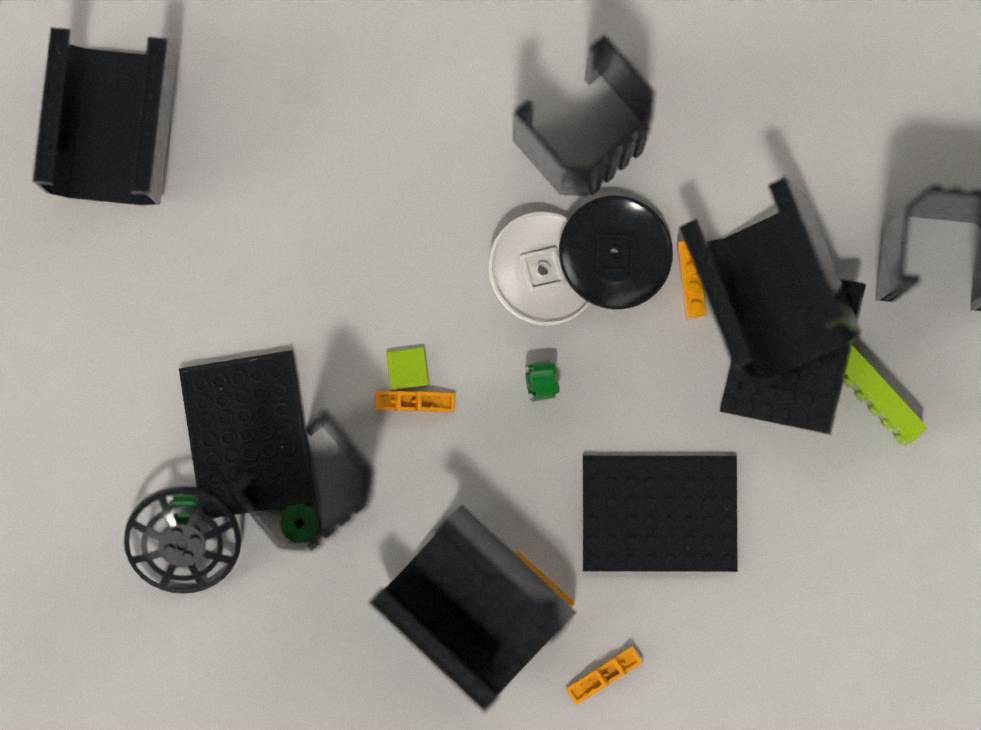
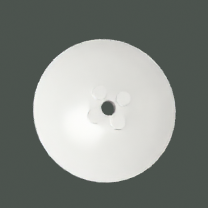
[489,212,590,326]

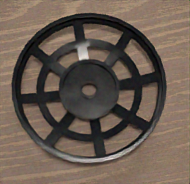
[124,486,241,594]

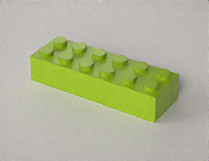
[843,345,928,446]

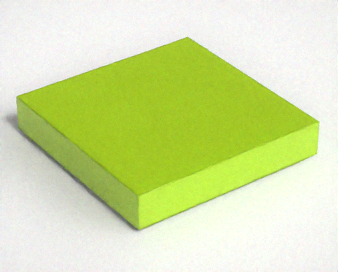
[386,347,429,391]

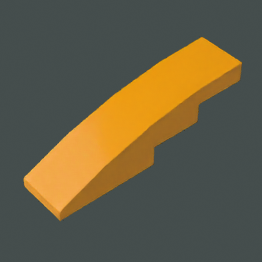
[375,391,455,413]
[565,646,644,705]

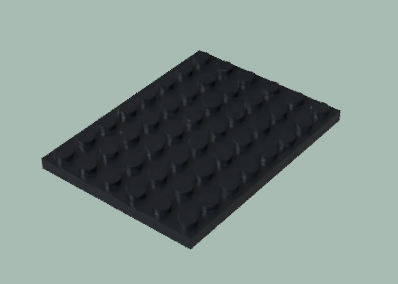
[720,279,866,435]
[179,350,316,520]
[583,456,738,572]

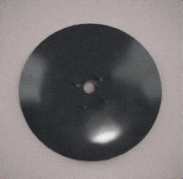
[559,196,673,310]

